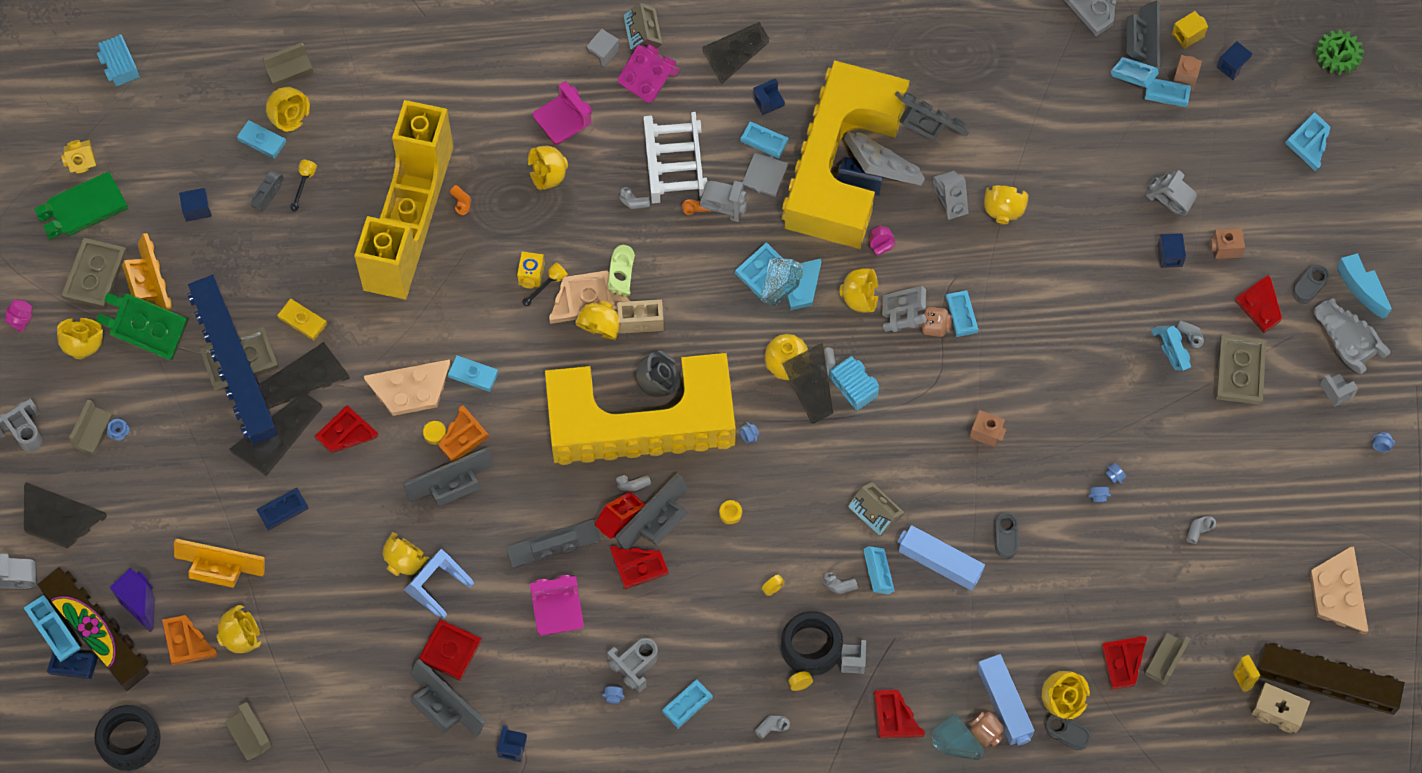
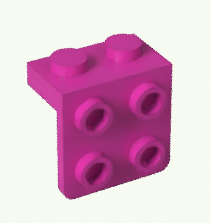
[618,44,681,103]
[533,81,592,145]
[530,575,584,636]

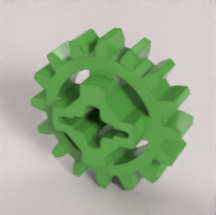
[1316,30,1364,75]

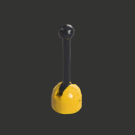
[290,160,317,211]
[522,262,568,306]

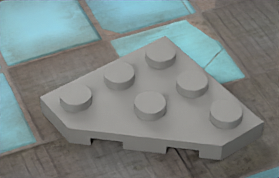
[1064,0,1116,36]
[844,132,925,186]

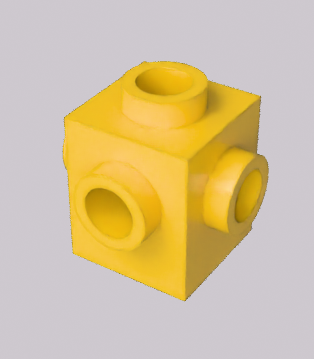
[61,140,96,173]

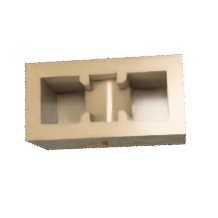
[617,299,664,334]
[1252,683,1310,733]

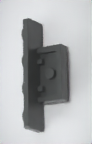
[1126,0,1160,77]
[895,91,970,141]
[403,448,494,507]
[616,474,688,549]
[506,520,601,568]
[411,660,485,737]

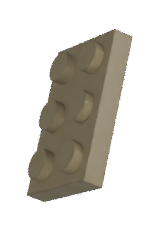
[61,238,127,309]
[199,326,279,390]
[1216,335,1266,405]

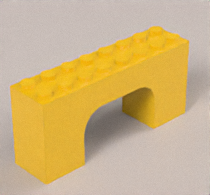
[782,60,910,249]
[354,100,454,300]
[545,353,736,465]

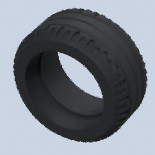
[781,611,843,676]
[94,705,161,771]

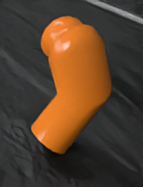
[450,185,471,215]
[682,199,712,215]

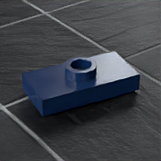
[257,488,309,531]
[47,652,98,679]

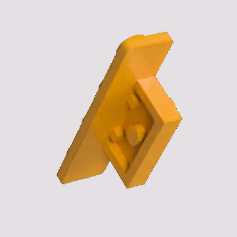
[122,233,172,310]
[174,539,265,588]

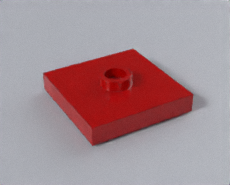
[418,619,482,681]

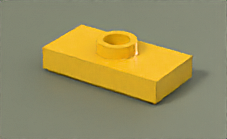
[277,299,327,341]
[1233,655,1260,692]

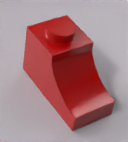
[594,491,646,539]

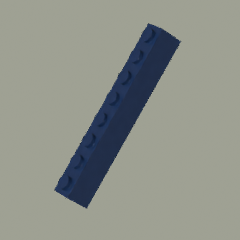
[187,275,278,445]

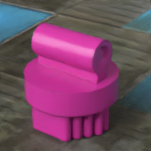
[869,226,895,256]
[5,299,32,332]

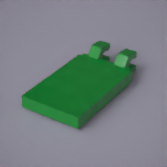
[34,171,129,240]
[96,293,189,360]

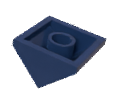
[837,157,883,196]

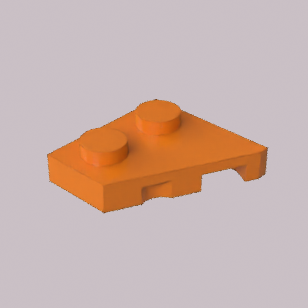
[438,405,489,463]
[162,615,217,666]

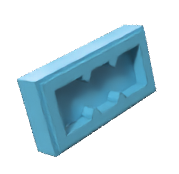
[1110,57,1159,88]
[1145,79,1191,108]
[237,120,286,159]
[740,121,789,159]
[945,290,978,337]
[448,355,499,392]
[863,546,895,594]
[662,679,713,729]

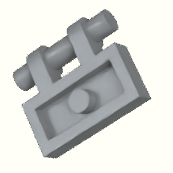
[882,286,926,332]

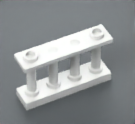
[644,112,707,203]

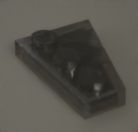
[702,22,769,84]
[782,343,833,424]

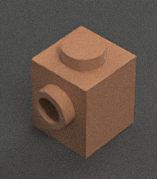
[1173,55,1202,91]
[1209,228,1245,259]
[970,410,1007,447]

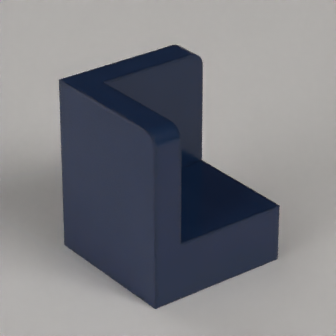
[1217,41,1252,80]
[753,78,785,115]
[179,188,212,222]
[1158,233,1186,268]
[497,725,527,762]

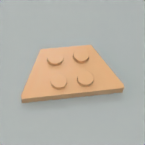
[549,271,630,324]
[364,359,451,416]
[1310,547,1368,635]

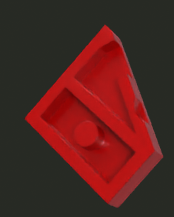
[315,405,379,454]
[610,546,669,590]
[1101,636,1147,690]

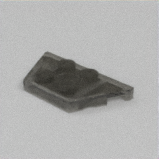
[24,483,107,549]

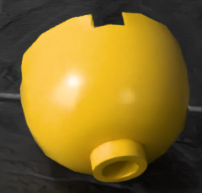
[265,87,310,132]
[528,145,568,190]
[984,185,1029,224]
[840,268,878,313]
[575,300,621,340]
[57,318,103,359]
[764,334,809,380]
[383,532,430,576]
[217,605,261,653]
[1041,671,1090,719]

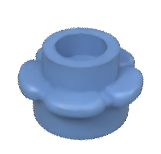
[107,419,130,441]
[739,422,759,444]
[1372,432,1395,452]
[1106,463,1127,484]
[1088,487,1111,503]
[602,687,625,704]

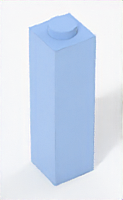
[898,525,985,591]
[977,654,1035,746]

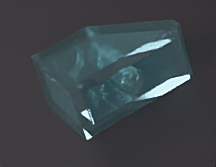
[761,257,803,306]
[931,714,985,760]

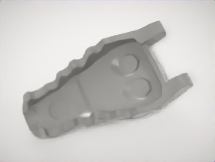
[1314,298,1390,374]

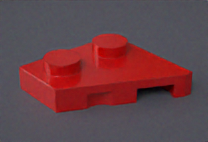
[1235,275,1282,333]
[873,690,925,739]

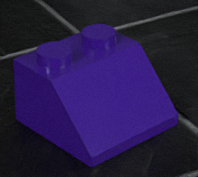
[110,568,155,632]

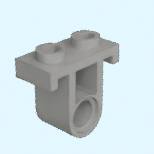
[932,170,969,220]
[1145,170,1197,216]
[700,181,747,222]
[0,398,42,452]
[0,554,36,589]
[607,638,658,693]

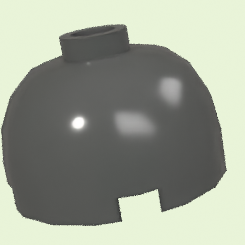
[636,351,681,397]

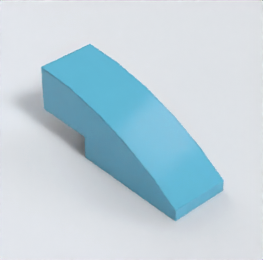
[1337,253,1392,319]
[24,595,81,662]

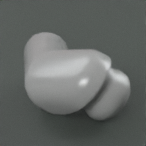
[619,187,650,209]
[1177,320,1204,348]
[814,347,836,379]
[615,475,651,491]
[1186,516,1216,544]
[823,572,858,594]
[754,715,790,739]

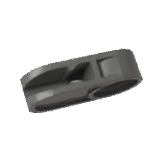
[251,170,284,212]
[1293,265,1329,304]
[995,513,1019,559]
[1045,715,1091,750]

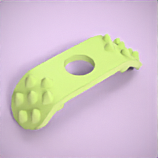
[607,245,635,297]

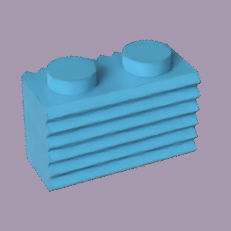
[97,35,140,87]
[829,356,879,411]

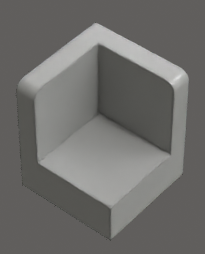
[587,29,619,68]
[1320,374,1358,407]
[841,640,866,674]

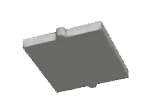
[743,152,788,197]

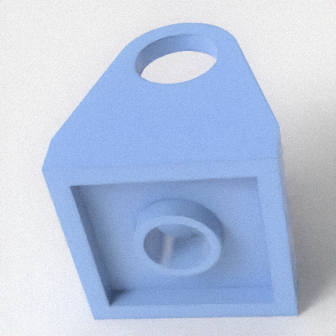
[403,549,474,619]

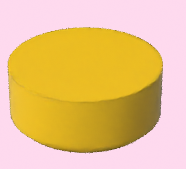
[423,421,446,445]
[719,500,742,524]
[761,574,785,596]
[788,671,813,691]

